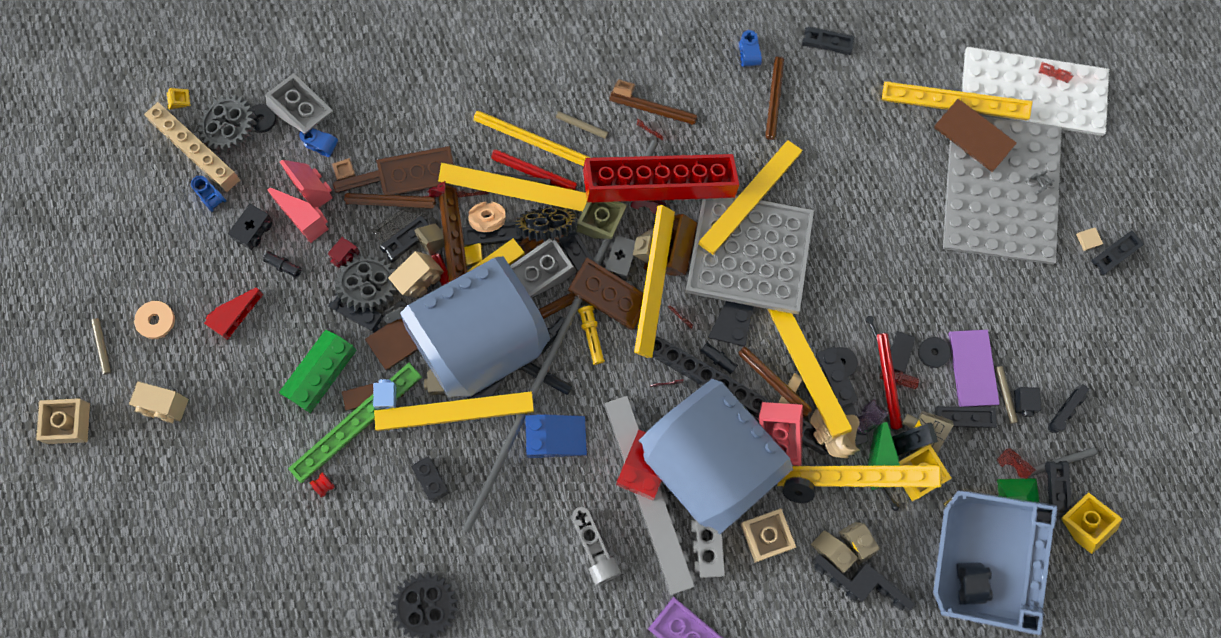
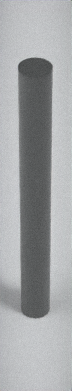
[1021,447,1097,478]

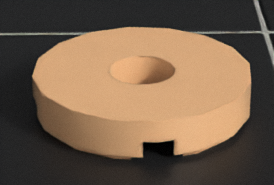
[468,202,506,232]
[134,301,175,339]

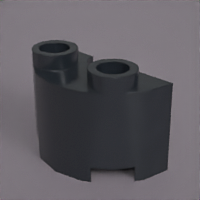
[957,563,993,605]

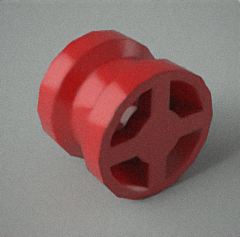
[310,472,335,498]

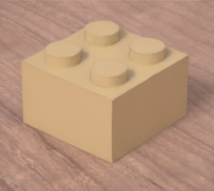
[388,251,444,298]
[129,382,189,423]
[36,399,90,444]
[740,509,796,562]

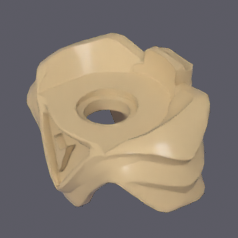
[810,409,860,458]

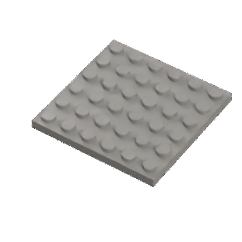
[685,195,814,314]

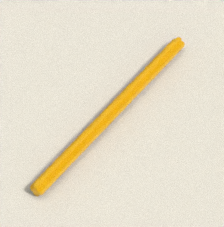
[474,111,591,166]

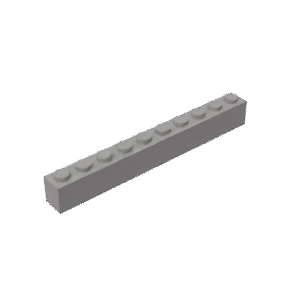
[604,396,696,595]

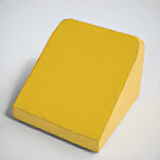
[167,88,190,110]
[464,243,483,266]

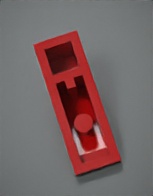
[204,288,264,340]

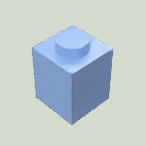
[373,379,396,410]

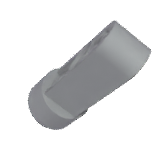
[572,507,622,586]

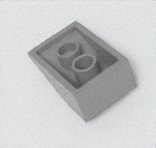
[265,73,333,134]
[510,238,578,298]

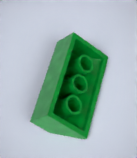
[278,329,357,414]

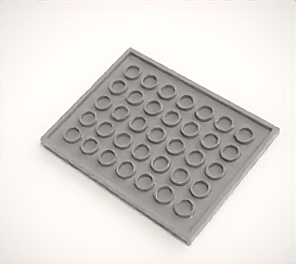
[943,116,1061,265]

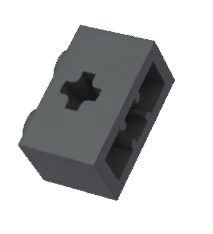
[603,235,636,281]

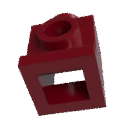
[328,237,360,269]

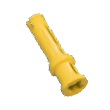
[577,306,605,365]

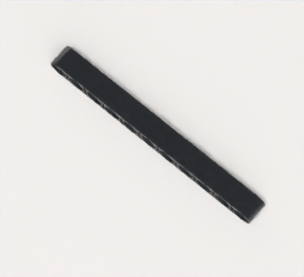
[652,336,829,455]

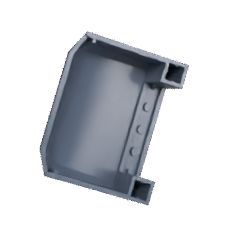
[400,256,550,398]
[639,379,793,534]
[933,490,1057,635]

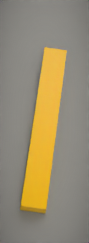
[881,82,1033,121]
[698,140,802,255]
[438,163,587,211]
[634,205,675,358]
[768,309,852,438]
[374,392,534,431]
[777,466,942,487]

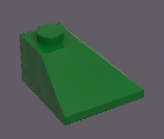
[997,478,1039,502]

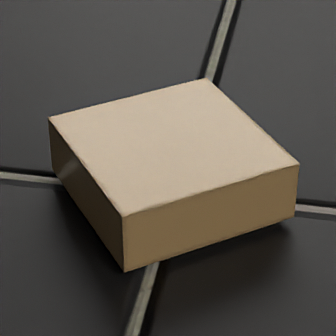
[1076,227,1103,251]

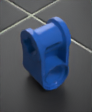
[739,30,762,67]
[299,128,338,157]
[191,175,227,212]

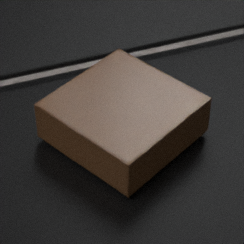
[613,80,635,97]
[332,158,356,181]

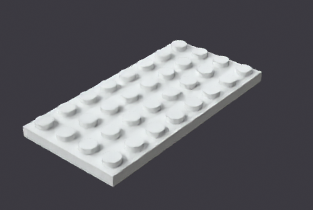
[962,47,1109,136]

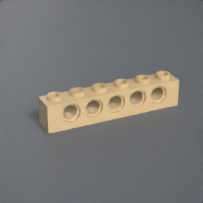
[144,102,240,193]

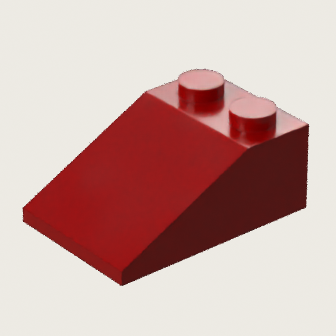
[616,430,662,500]

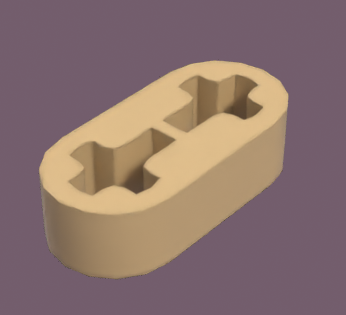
[778,373,802,404]

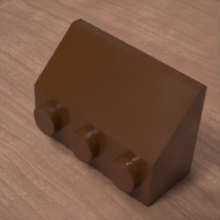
[644,214,698,276]

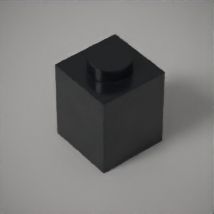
[1014,387,1041,417]

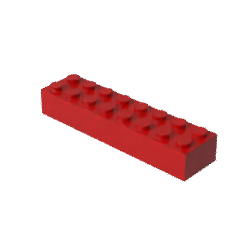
[583,154,740,203]

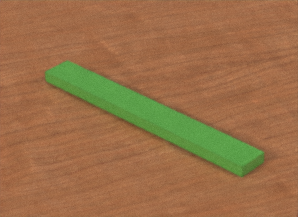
[288,363,423,484]

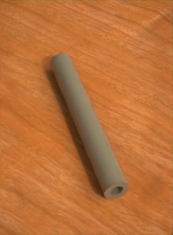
[556,111,608,139]
[91,318,111,375]
[995,366,1018,424]

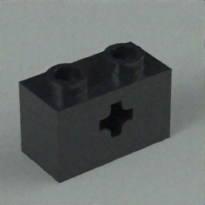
[228,203,273,250]
[411,456,450,503]

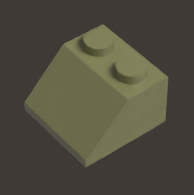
[577,202,627,239]

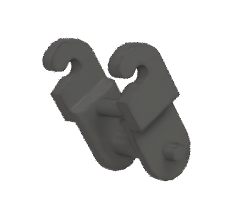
[1025,170,1054,195]
[383,301,406,323]

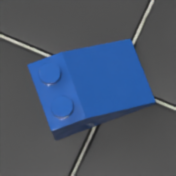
[525,415,587,458]

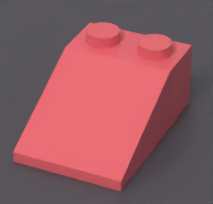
[280,160,332,208]
[268,188,328,243]
[759,402,803,466]

